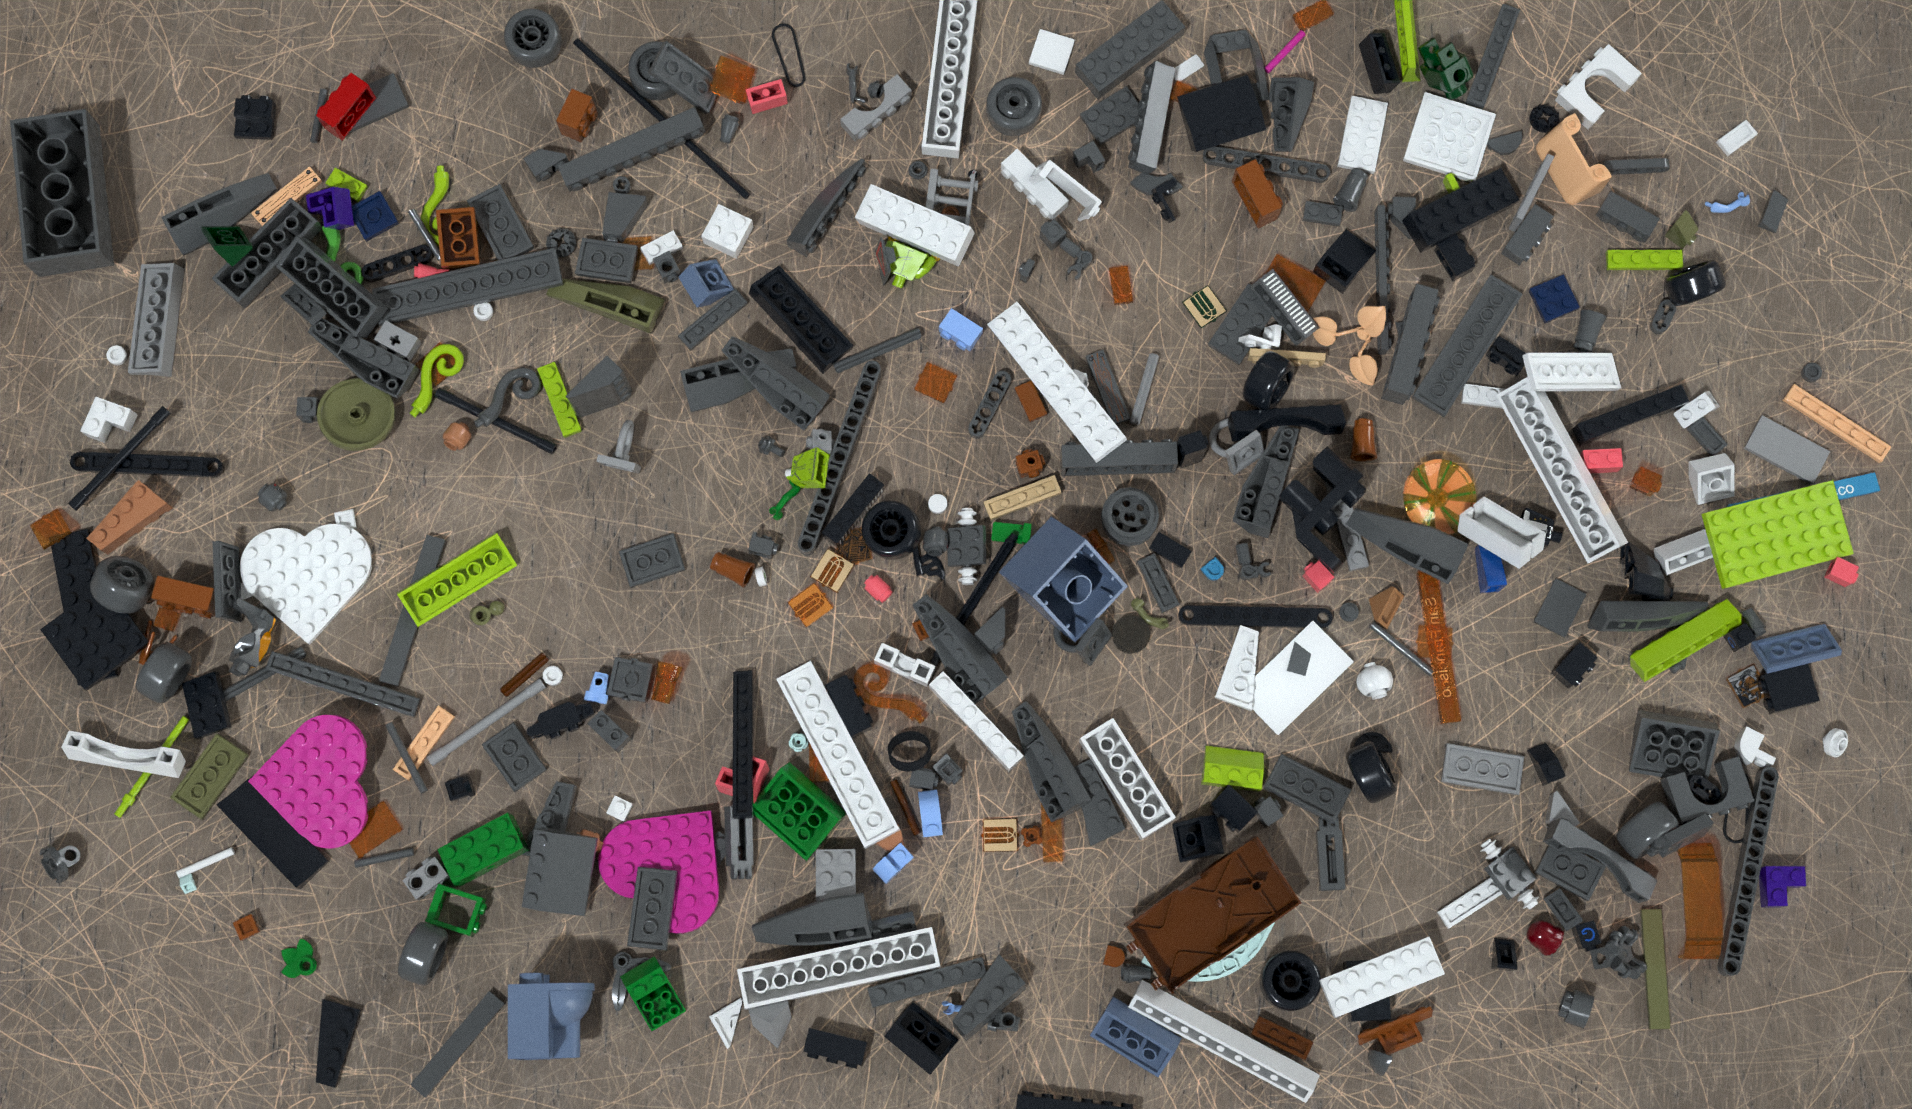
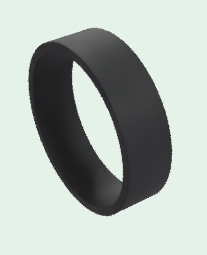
[888,731,932,772]

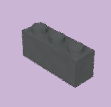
[1596,191,1660,243]
[1501,204,1554,266]

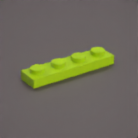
[1606,250,1683,270]
[537,362,582,438]

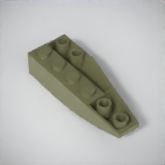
[546,279,665,334]

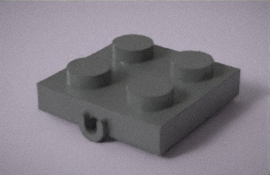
[607,657,654,703]

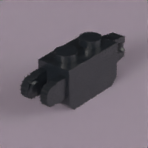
[526,702,595,740]

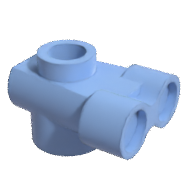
[584,672,609,704]

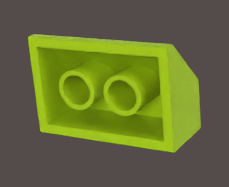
[1201,746,1264,792]

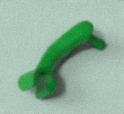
[769,480,801,521]

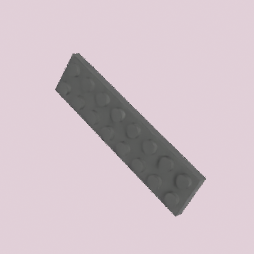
[1412,275,1523,417]

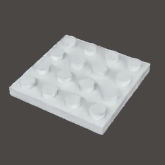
[1403,92,1496,183]

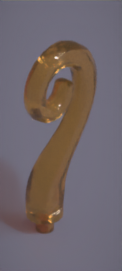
[854,664,926,724]

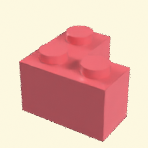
[715,757,770,804]

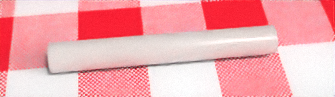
[176,847,235,878]

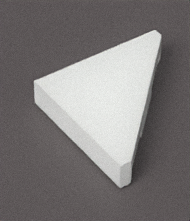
[709,998,743,1049]

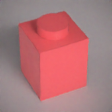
[1824,557,1859,587]
[1302,561,1334,593]

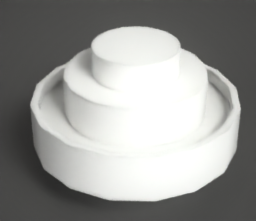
[1823,728,1848,757]

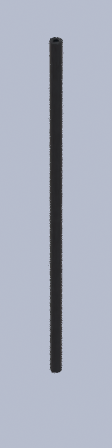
[573,38,750,200]

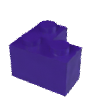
[306,187,354,230]
[1759,866,1806,908]

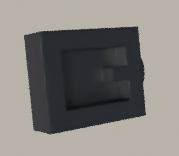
[1151,178,1177,223]

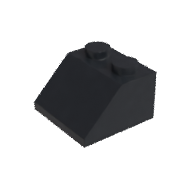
[1210,785,1258,833]
[1172,815,1224,863]

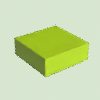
[1442,173,1460,194]

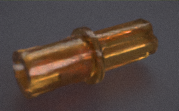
[1086,528,1115,565]

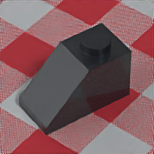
[1527,743,1566,786]

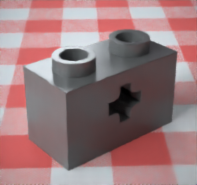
[587,710,631,753]

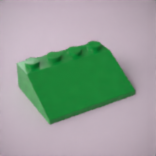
[753,762,847,861]

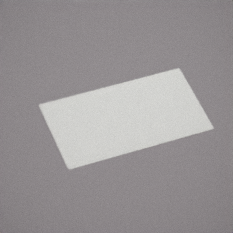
[1252,621,1354,735]

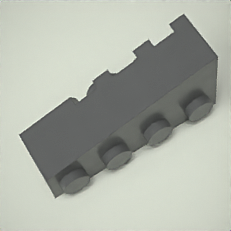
[953,954,1026,1041]

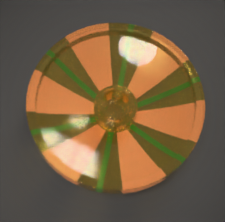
[1403,459,1476,534]

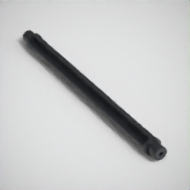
[930,533,1018,666]

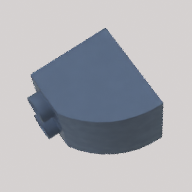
[999,516,1128,642]

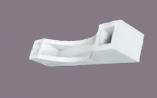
[929,671,1024,772]
[61,731,186,778]

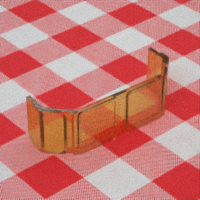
[1677,843,1723,960]

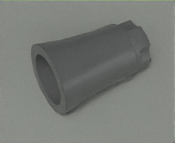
[1333,169,1368,212]
[1574,310,1606,353]

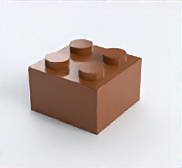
[556,89,598,143]

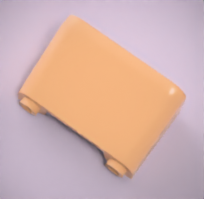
[1536,113,1612,205]

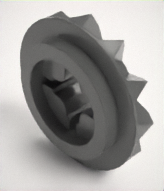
[546,227,576,257]

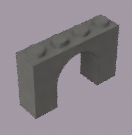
[1660,756,1754,825]

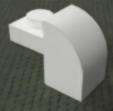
[1735,727,1776,768]

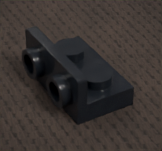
[1485,336,1526,376]

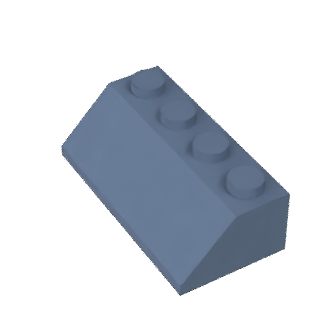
[1090,997,1182,1077]

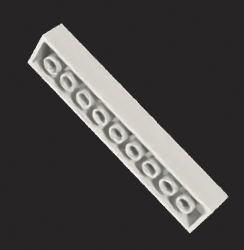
[922,0,978,158]
[1496,377,1628,563]
[737,927,940,1010]

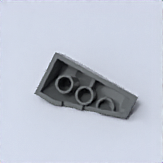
[1269,77,1314,152]

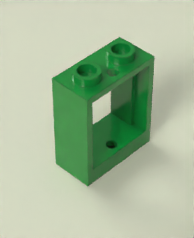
[425,884,487,937]

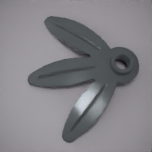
[612,952,671,1011]

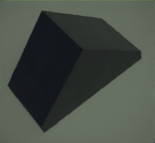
[1491,938,1518,971]

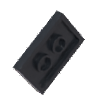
[182,671,231,739]

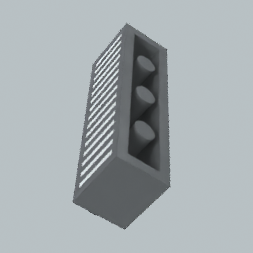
[1250,269,1319,346]

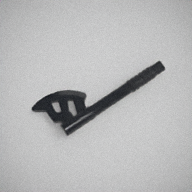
[913,545,945,580]

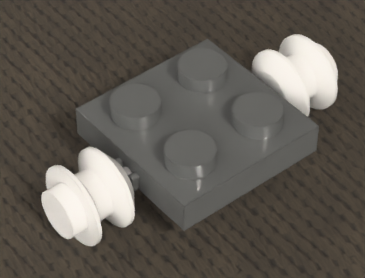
[947,508,986,585]
[1480,839,1539,909]

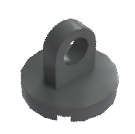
[39,845,80,883]

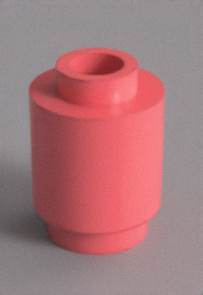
[864,575,893,603]

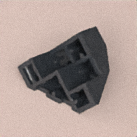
[1620,541,1673,601]

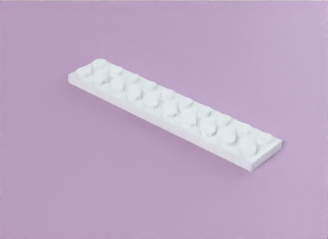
[987,302,1127,463]
[777,661,900,849]

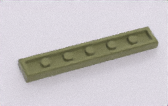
[1640,909,1670,1030]

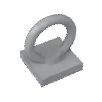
[1209,418,1264,475]
[596,420,641,474]

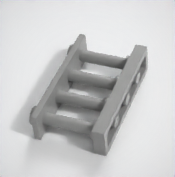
[926,169,978,245]

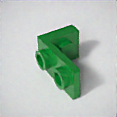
[991,522,1032,545]

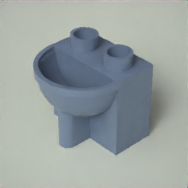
[508,973,595,1060]

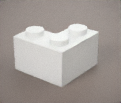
[81,397,137,443]

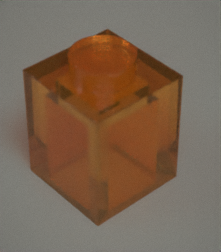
[1629,466,1662,497]

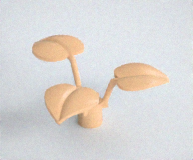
[1313,306,1386,385]

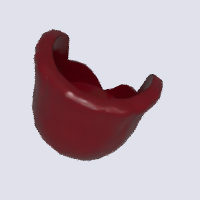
[1526,920,1564,956]

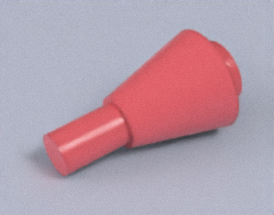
[414,263,449,278]

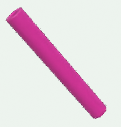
[1264,30,1306,74]

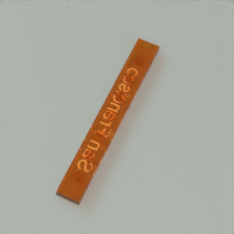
[1416,572,1461,724]

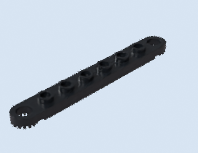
[69,452,224,478]
[1178,605,1333,628]

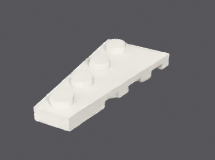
[1215,625,1259,711]

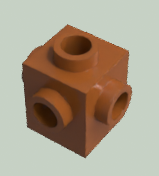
[1015,449,1045,478]

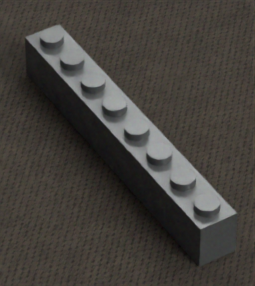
[558,107,706,191]

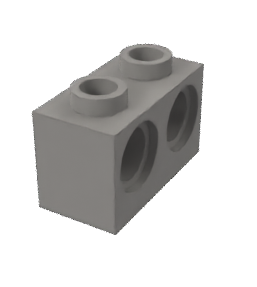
[402,857,450,901]

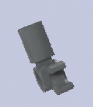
[1059,237,1092,280]
[1236,543,1271,581]

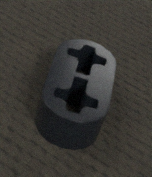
[1687,774,1720,803]

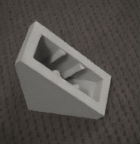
[749,1001,792,1049]

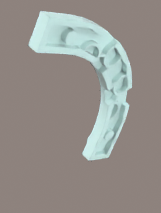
[1141,922,1275,982]

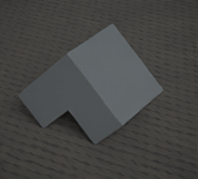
[1072,141,1105,173]

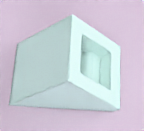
[180,874,197,894]

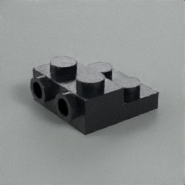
[234,95,276,140]

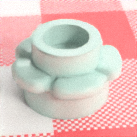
[789,733,808,752]

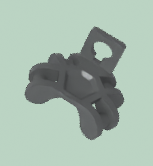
[1590,926,1647,979]

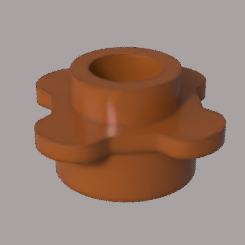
[1021,826,1042,847]

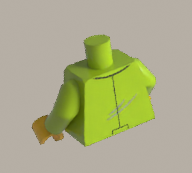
[886,236,940,288]

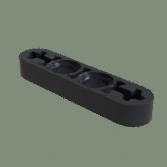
[361,245,433,282]

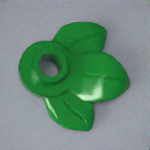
[281,939,317,978]

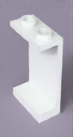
[1028,160,1102,221]

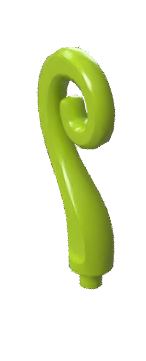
[420,165,449,246]
[409,344,464,418]

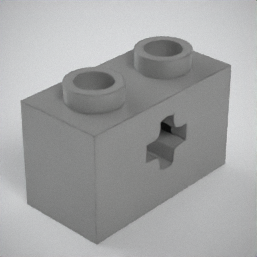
[374,320,421,362]

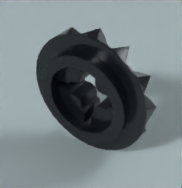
[1529,103,1560,133]

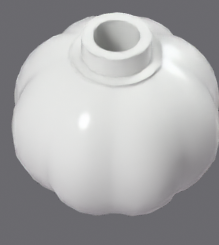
[1356,662,1393,700]

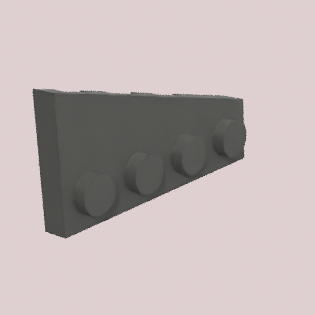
[1074,759,1125,847]

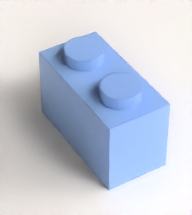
[939,308,983,351]

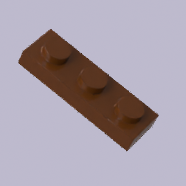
[1251,1016,1314,1060]

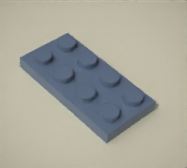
[1751,624,1842,674]

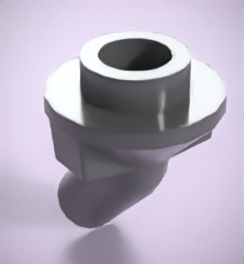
[758,436,785,457]

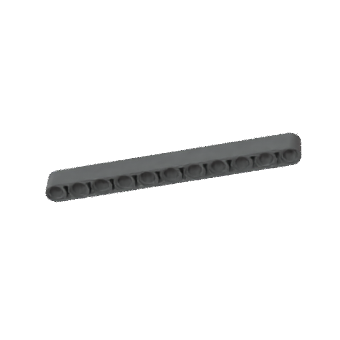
[798,360,881,556]
[1717,767,1779,976]

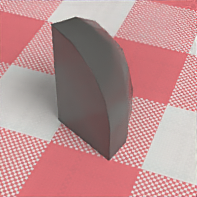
[1368,1050,1392,1076]

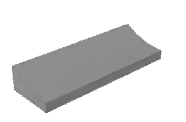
[128,263,184,377]

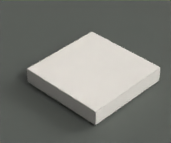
[1029,29,1075,75]

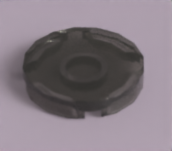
[1112,615,1150,654]

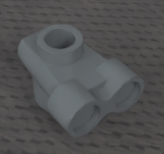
[987,1011,1021,1032]

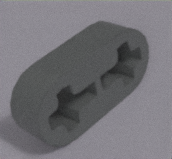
[1650,299,1676,334]

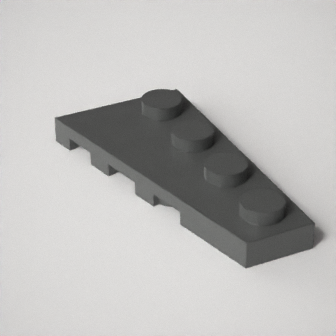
[522,781,577,857]

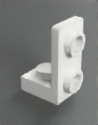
[1238,324,1282,350]
[1674,391,1720,428]

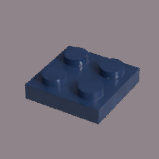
[352,191,399,242]
[1529,274,1580,324]

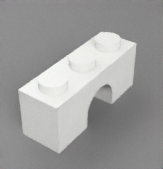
[874,643,935,687]

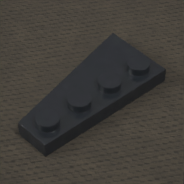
[316,999,362,1088]

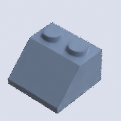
[678,259,734,308]

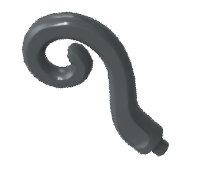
[474,367,541,428]

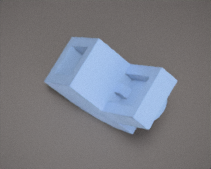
[918,790,943,837]
[873,843,914,884]

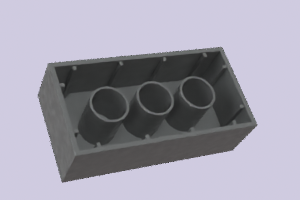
[10,109,114,277]

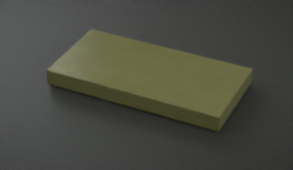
[170,733,250,820]

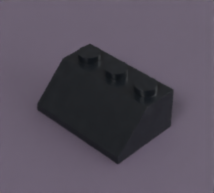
[884,1002,958,1075]

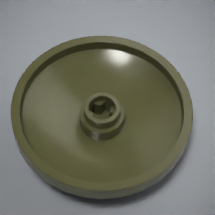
[317,378,395,451]

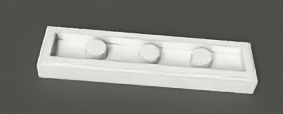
[1437,877,1503,929]

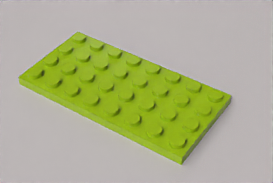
[1701,480,1854,589]

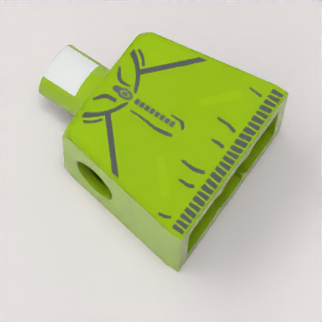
[785,447,829,488]

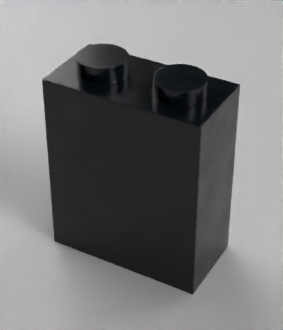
[1757,664,1820,715]

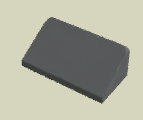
[1758,190,1788,233]

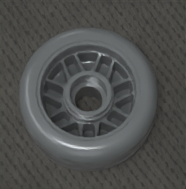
[504,9,562,68]
[628,41,676,101]
[986,77,1042,136]
[90,556,154,613]
[136,642,192,704]
[1616,802,1679,859]
[398,922,448,986]

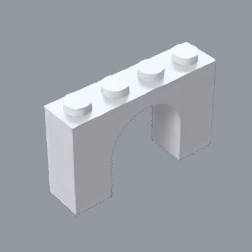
[1555,44,1642,129]

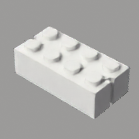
[1458,497,1546,569]

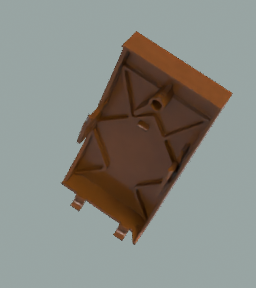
[1124,835,1301,994]

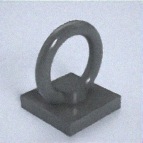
[1053,618,1113,666]

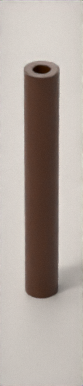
[890,779,921,836]

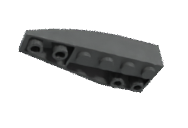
[787,159,866,257]
[162,173,277,256]
[308,318,420,399]
[721,336,830,430]
[680,349,797,412]
[1233,425,1299,538]
[1346,508,1468,584]
[913,594,1008,704]
[1587,600,1709,632]
[1012,701,1091,822]
[752,893,872,945]

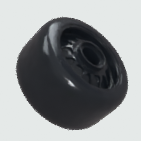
[1664,260,1726,306]
[1242,351,1295,410]
[862,500,921,560]
[1346,741,1397,803]
[1260,950,1321,1011]

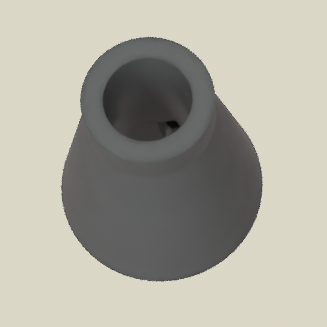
[720,115,740,144]
[1742,608,1766,637]
[1121,963,1151,983]

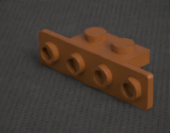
[1357,1006,1433,1055]

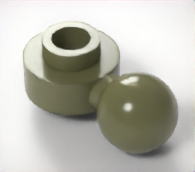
[470,601,504,625]

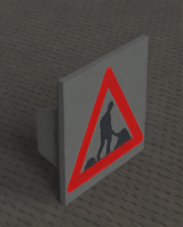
[875,237,896,285]

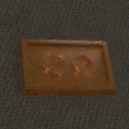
[1265,254,1326,313]

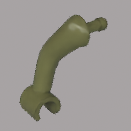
[1131,598,1169,629]

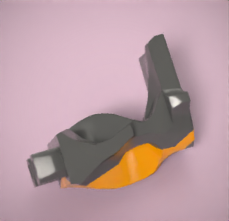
[229,597,277,677]

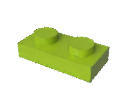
[325,168,368,202]

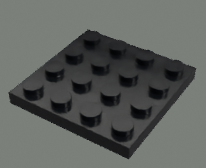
[40,592,149,691]

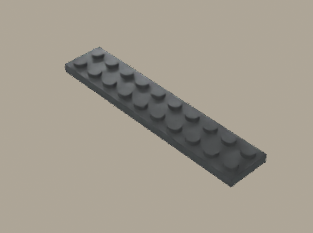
[372,248,563,326]

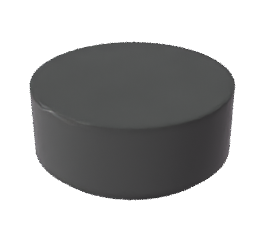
[1801,363,1822,383]

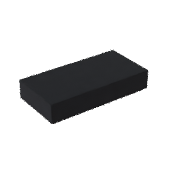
[1149,532,1192,569]

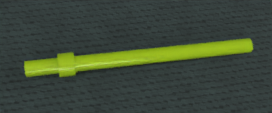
[114,716,189,818]

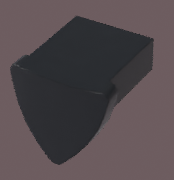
[444,773,475,802]

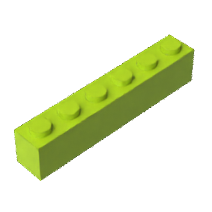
[1630,599,1742,682]

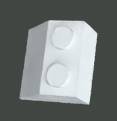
[1689,453,1734,505]

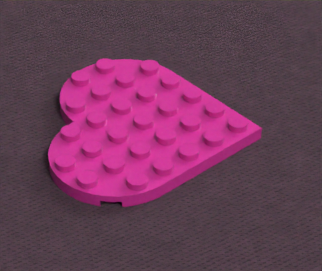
[248,715,368,849]
[598,811,719,934]

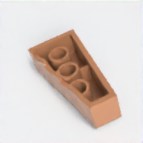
[87,480,173,555]

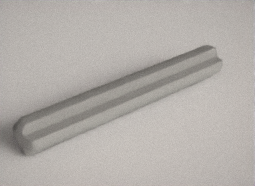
[1130,353,1159,425]

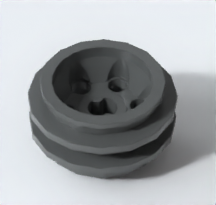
[1101,487,1159,547]

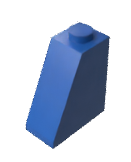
[1475,545,1507,593]

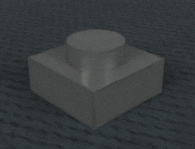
[1018,258,1035,283]

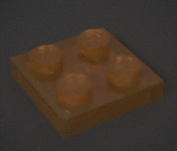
[709,56,755,105]

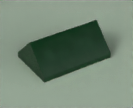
[201,226,252,267]

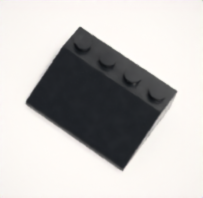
[1177,75,1266,152]

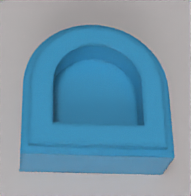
[1200,557,1224,581]

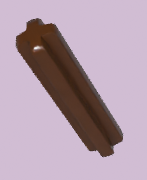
[500,652,549,697]

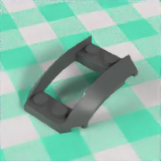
[1203,30,1269,102]

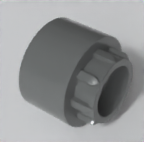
[1558,990,1594,1029]

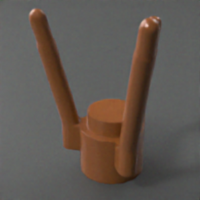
[138,620,178,665]

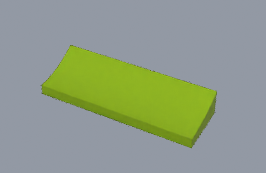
[1394,0,1421,82]
[396,532,518,627]

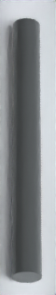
[1369,622,1435,676]
[385,722,428,794]

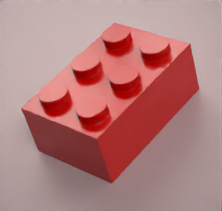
[316,72,376,141]

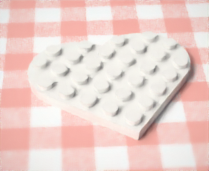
[240,524,372,645]

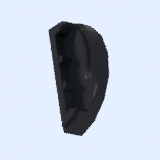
[1353,732,1392,753]

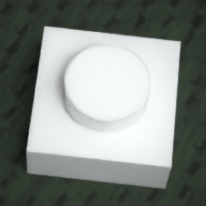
[606,796,633,822]

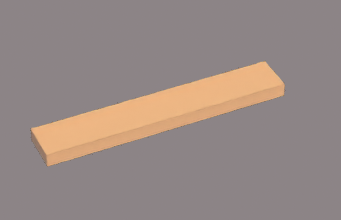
[1782,384,1891,463]

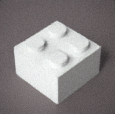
[701,204,753,259]

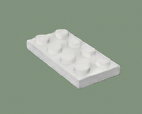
[1337,96,1388,174]

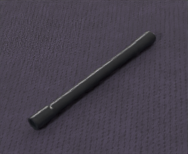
[435,387,557,455]
[68,406,171,511]

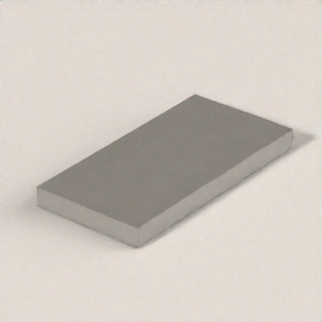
[1509,154,1554,232]
[1743,415,1830,485]
[1441,743,1524,795]

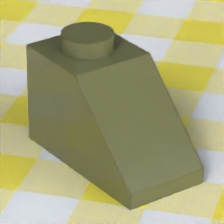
[1665,210,1699,249]

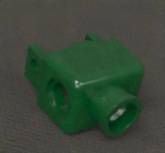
[1418,38,1473,99]

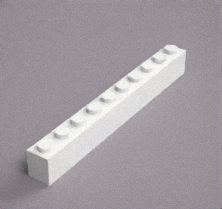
[1128,980,1319,1103]

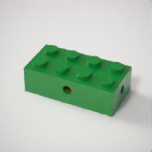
[437,813,530,887]

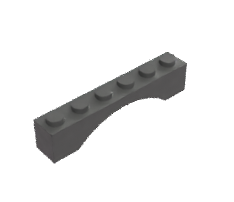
[1543,818,1658,903]

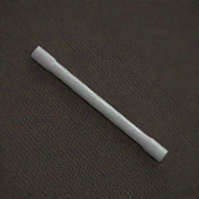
[426,678,546,766]

